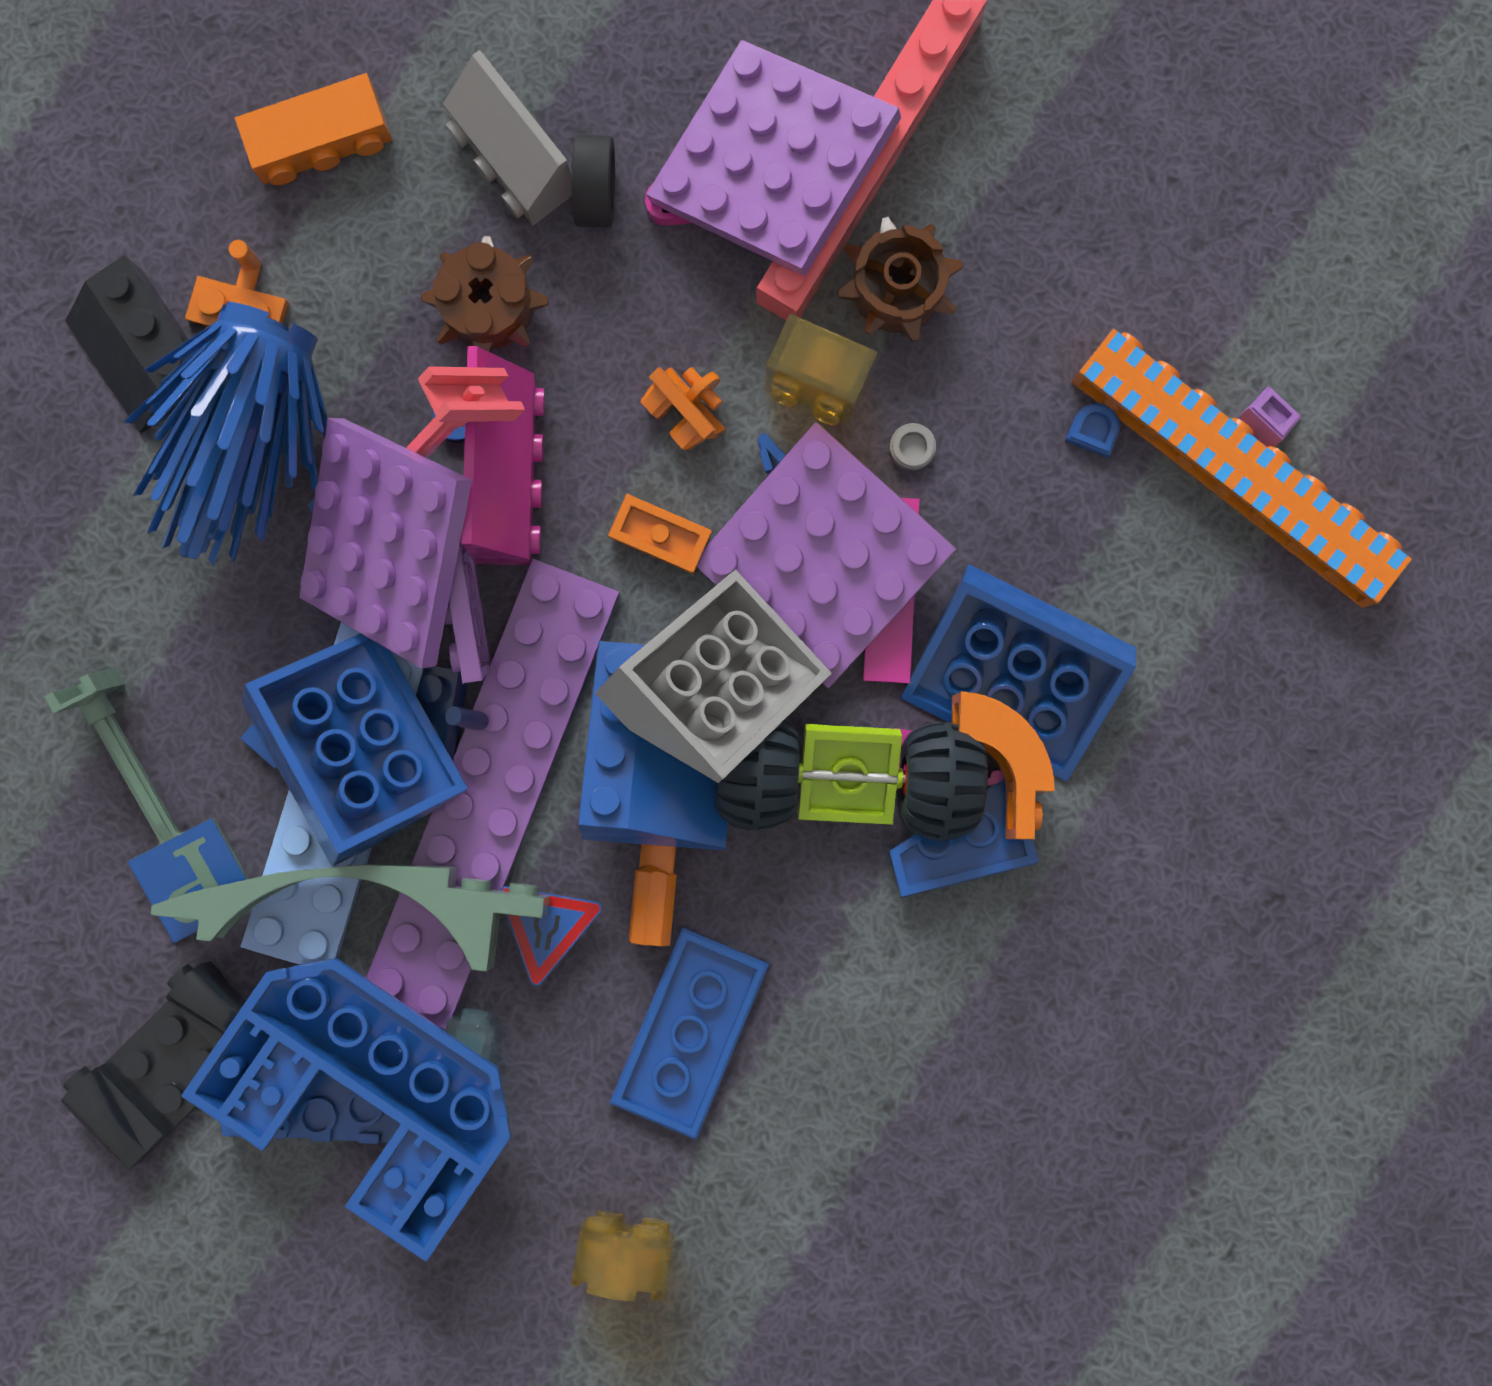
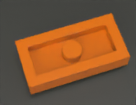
[608,494,712,575]

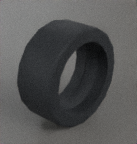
[571,134,615,228]

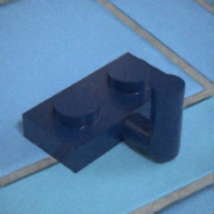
[416,666,489,761]

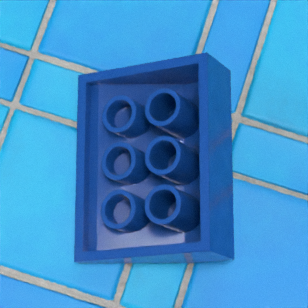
[901,564,1136,782]
[242,633,468,867]
[578,641,728,851]

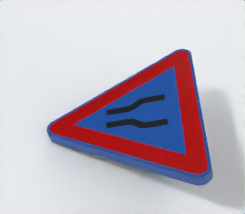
[500,886,602,986]

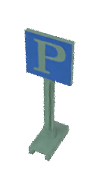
[44,668,249,943]

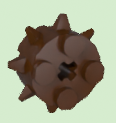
[837,217,963,342]
[421,236,549,353]

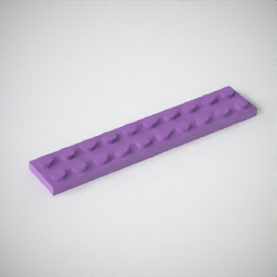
[366,559,620,1030]

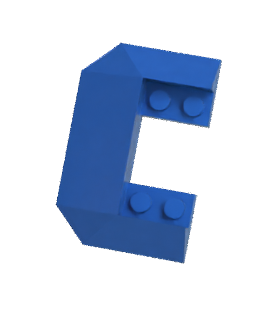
[181,958,511,1262]

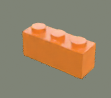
[234,73,393,185]

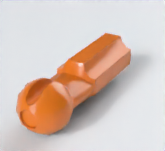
[629,844,677,946]

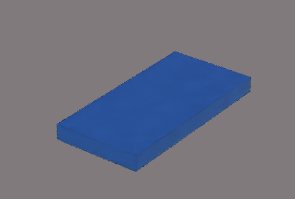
[609,927,769,1140]

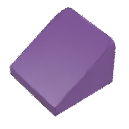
[1237,386,1301,447]

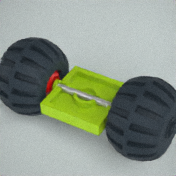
[715,720,988,841]

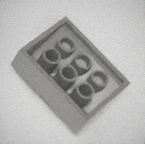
[595,569,832,783]

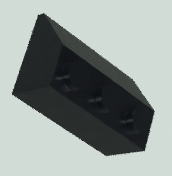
[65,255,191,433]

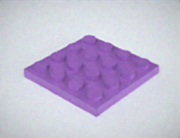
[646,40,902,276]
[299,418,472,668]
[697,422,957,689]

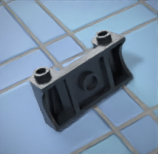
[61,961,245,1170]

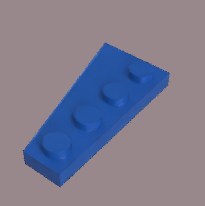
[220,1070,401,1144]

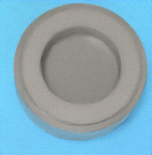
[889,423,936,471]

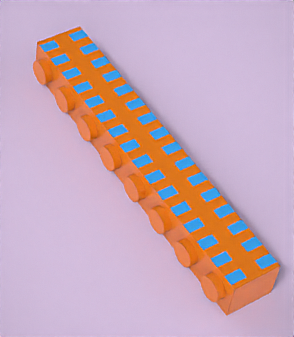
[1071,328,1412,608]

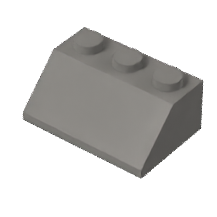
[443,50,572,225]

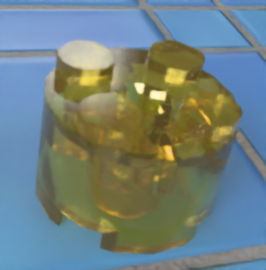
[571,1210,674,1302]

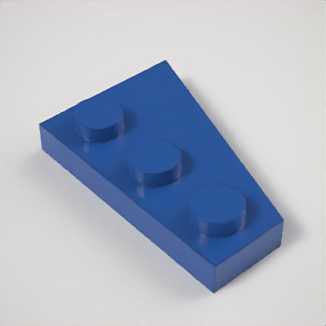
[889,779,1039,898]

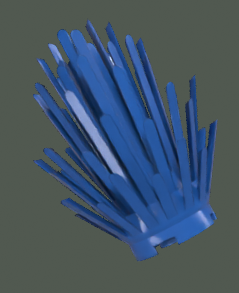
[123,302,328,566]

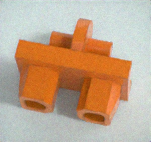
[641,367,726,451]

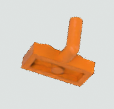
[185,240,289,328]

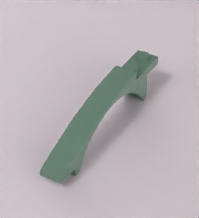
[151,863,550,971]

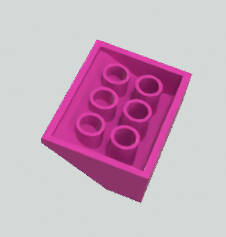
[461,346,545,565]

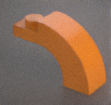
[951,691,1055,840]

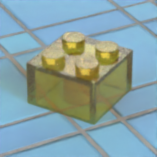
[765,314,878,426]

